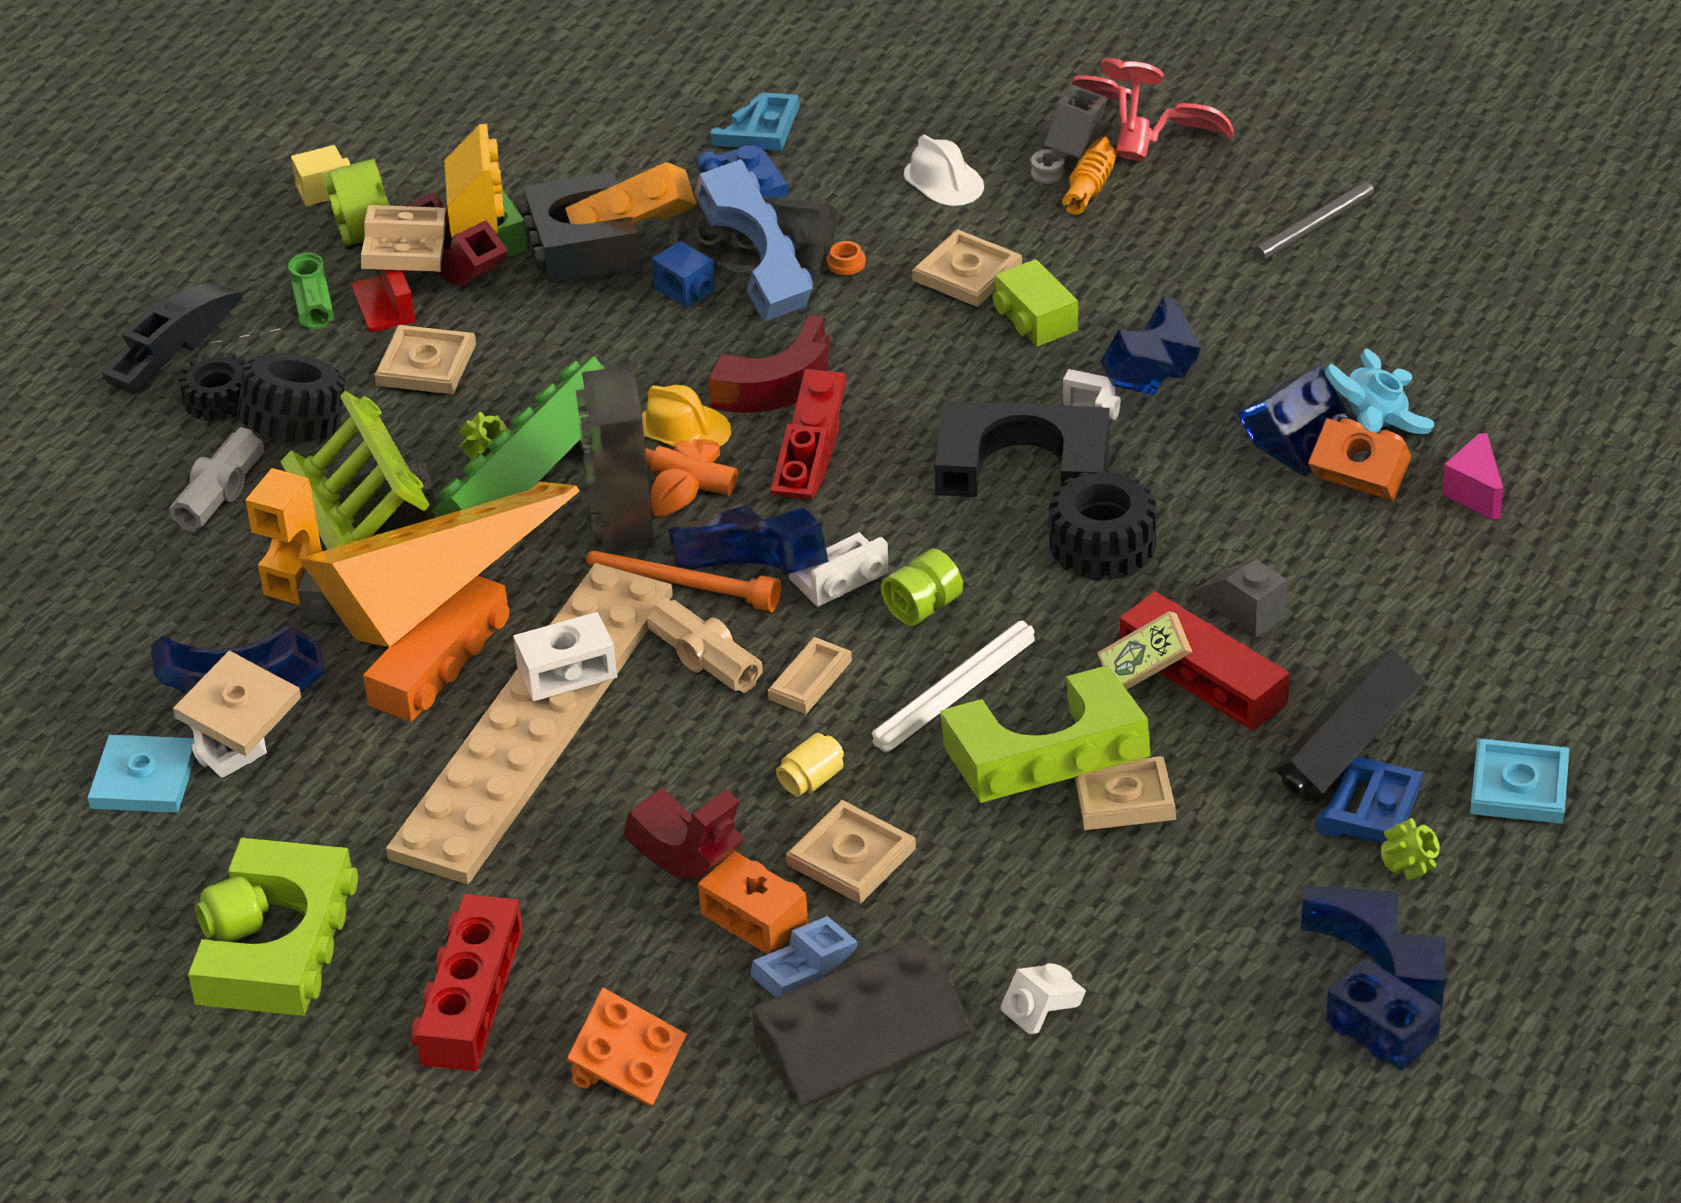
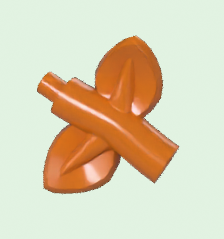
[637,439,738,518]

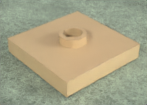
[912,229,1022,307]
[375,325,476,394]
[173,651,301,756]
[1074,756,1176,830]
[786,800,916,904]

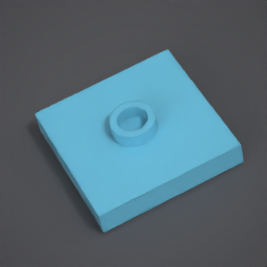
[88,734,196,813]
[1470,739,1570,824]

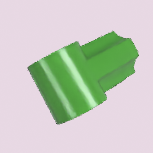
[288,253,334,330]

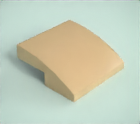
[361,205,446,272]

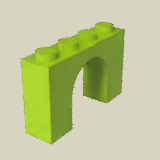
[940,665,1151,803]
[188,838,358,1016]

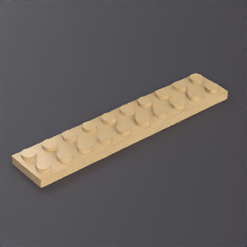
[386,563,673,885]

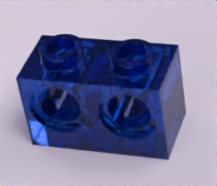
[1326,958,1442,1071]

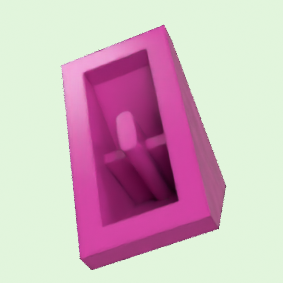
[1442,433,1503,519]

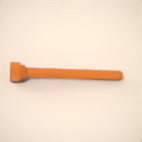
[586,551,782,612]

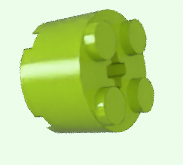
[322,158,390,247]

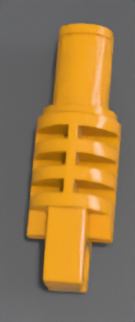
[1062,136,1117,215]

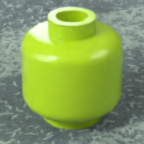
[195,876,269,942]

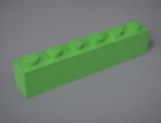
[431,356,625,517]

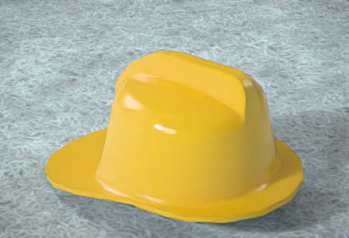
[638,385,731,447]

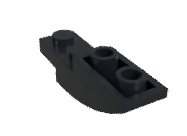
[101,282,243,395]

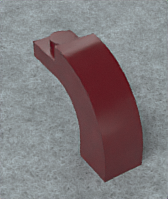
[405,192,508,286]
[708,315,830,413]
[623,787,745,879]

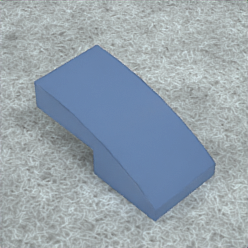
[750,916,858,1002]

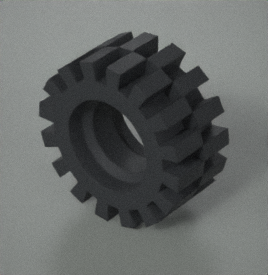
[178,352,246,422]

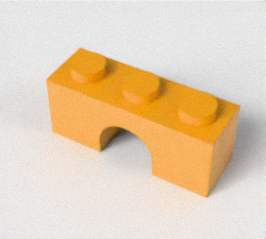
[566,162,697,224]
[245,468,322,605]

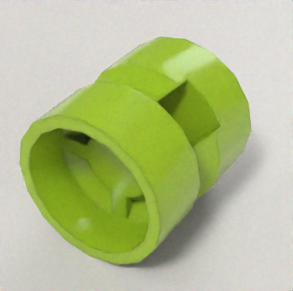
[881,548,963,627]

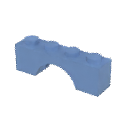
[694,159,813,322]

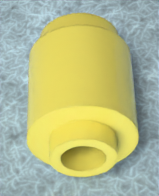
[776,733,844,797]

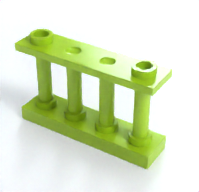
[281,391,430,550]

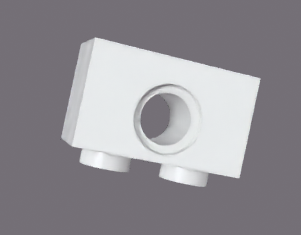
[513,612,617,701]

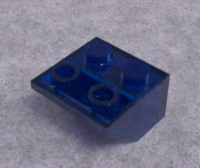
[1237,364,1352,476]

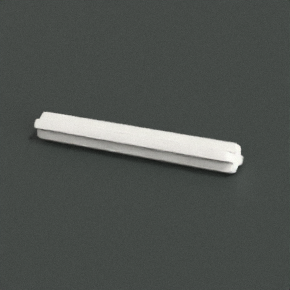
[872,621,1035,752]

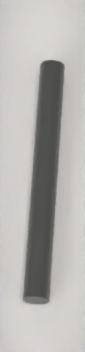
[1254,181,1374,261]

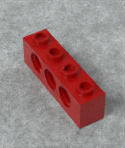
[411,894,523,1072]

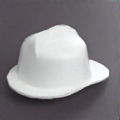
[904,135,984,206]

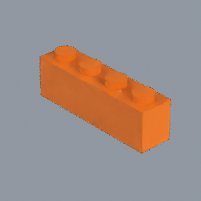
[363,575,510,722]

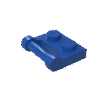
[696,143,788,201]
[1316,756,1422,844]

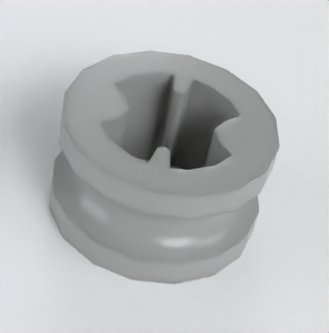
[1031,149,1065,184]

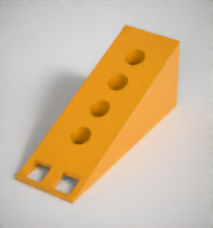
[299,482,579,647]

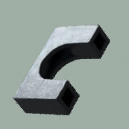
[518,171,642,284]
[934,400,1110,497]

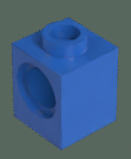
[652,241,715,308]

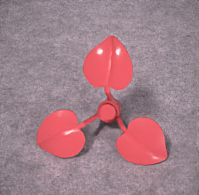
[1071,58,1234,161]

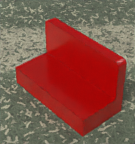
[351,269,415,332]

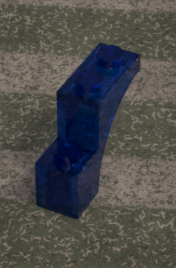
[1100,297,1201,395]
[668,505,829,574]
[151,624,325,694]
[1301,885,1446,1011]

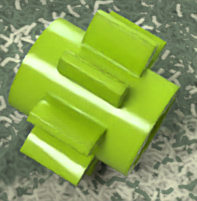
[459,412,511,460]
[1381,818,1440,881]

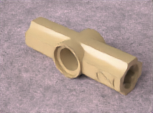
[647,597,763,693]

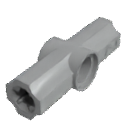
[169,427,265,532]

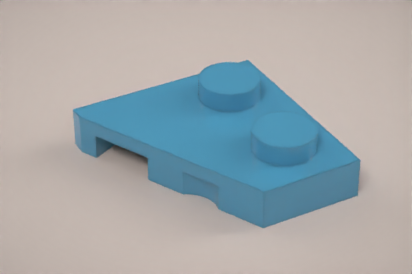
[710,92,800,151]

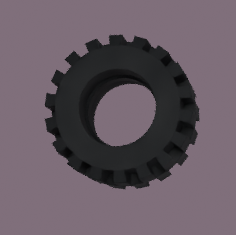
[237,353,346,442]
[1049,470,1157,580]

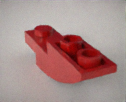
[770,369,847,500]

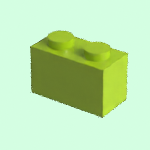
[993,259,1078,347]

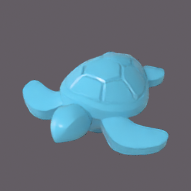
[1325,349,1434,434]

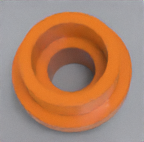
[826,241,866,275]

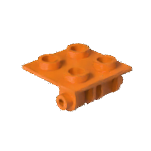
[566,988,687,1106]

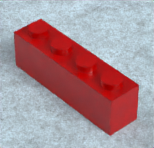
[1119,591,1290,731]

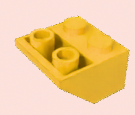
[444,124,504,238]

